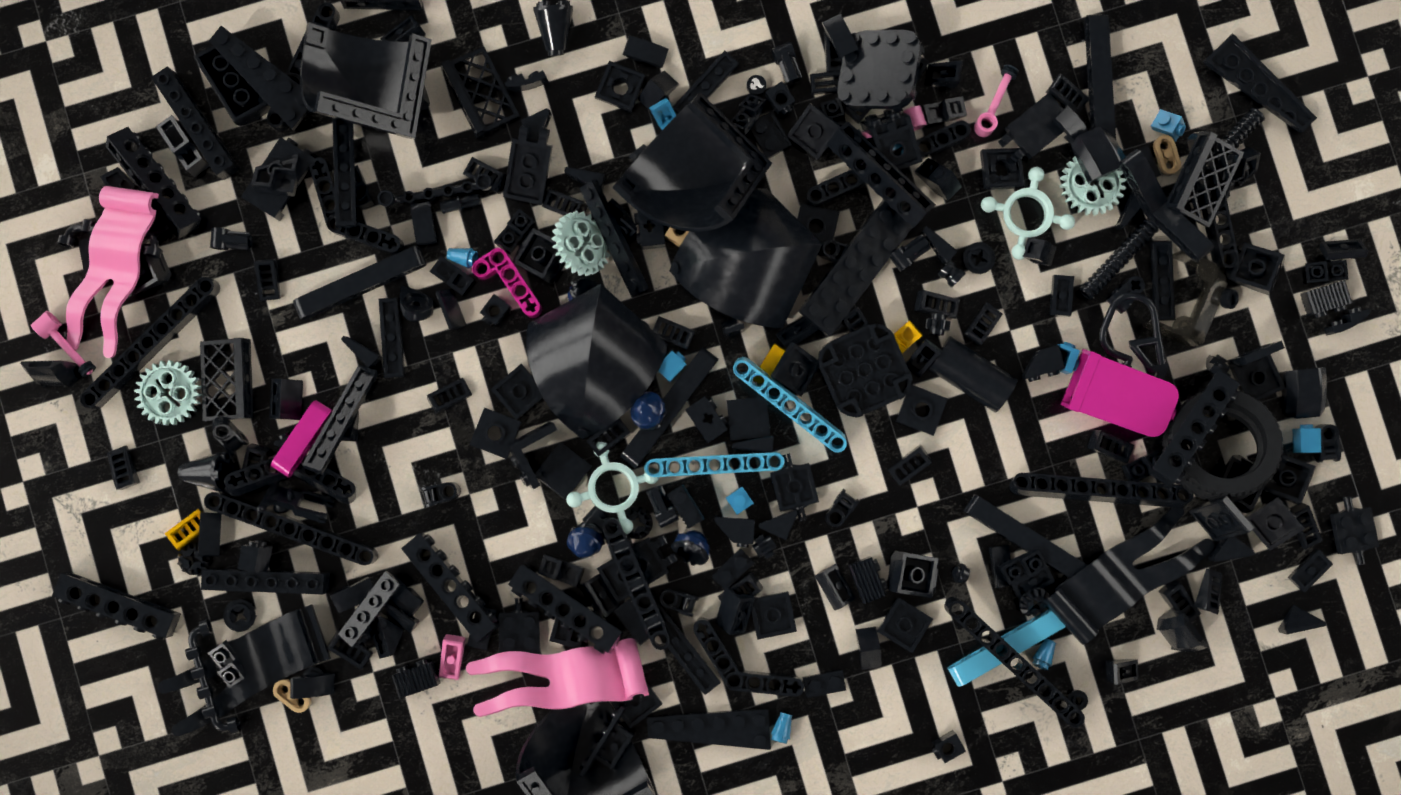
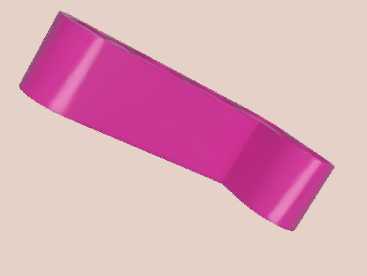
[472,248,542,318]
[271,400,333,477]

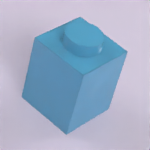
[658,351,687,383]
[1292,424,1321,453]
[726,487,754,515]

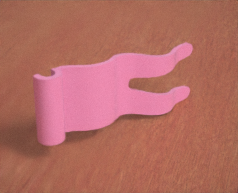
[66,186,159,358]
[466,638,649,717]

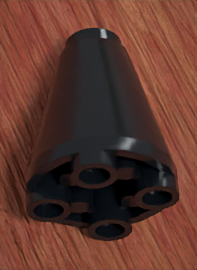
[533,1,573,56]
[178,452,240,492]

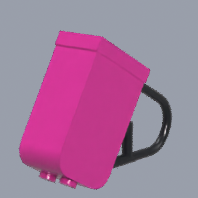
[1061,292,1179,437]

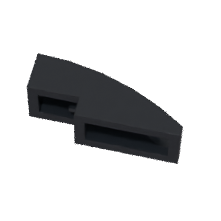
[156,115,210,178]

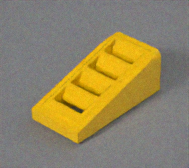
[164,509,201,551]

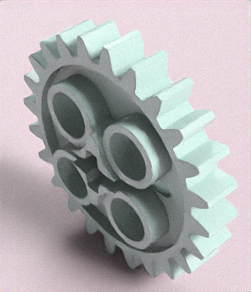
[1060,156,1126,216]
[551,211,610,276]
[134,360,202,425]

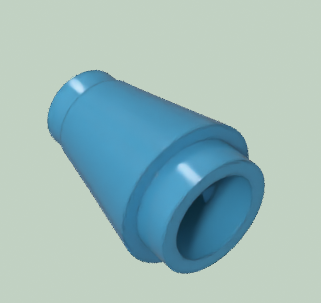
[447,248,478,268]
[1032,638,1056,670]
[771,712,792,744]

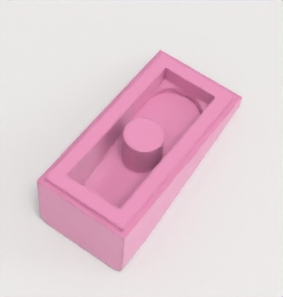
[439,634,466,680]

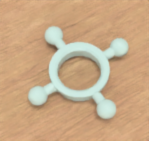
[981,167,1075,260]
[566,442,659,534]

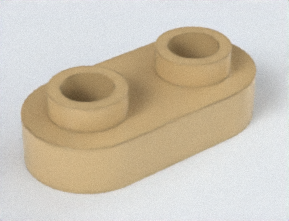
[1153,135,1181,175]
[273,679,311,713]

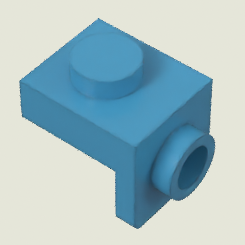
[649,98,676,130]
[1151,109,1186,142]
[1058,342,1080,374]

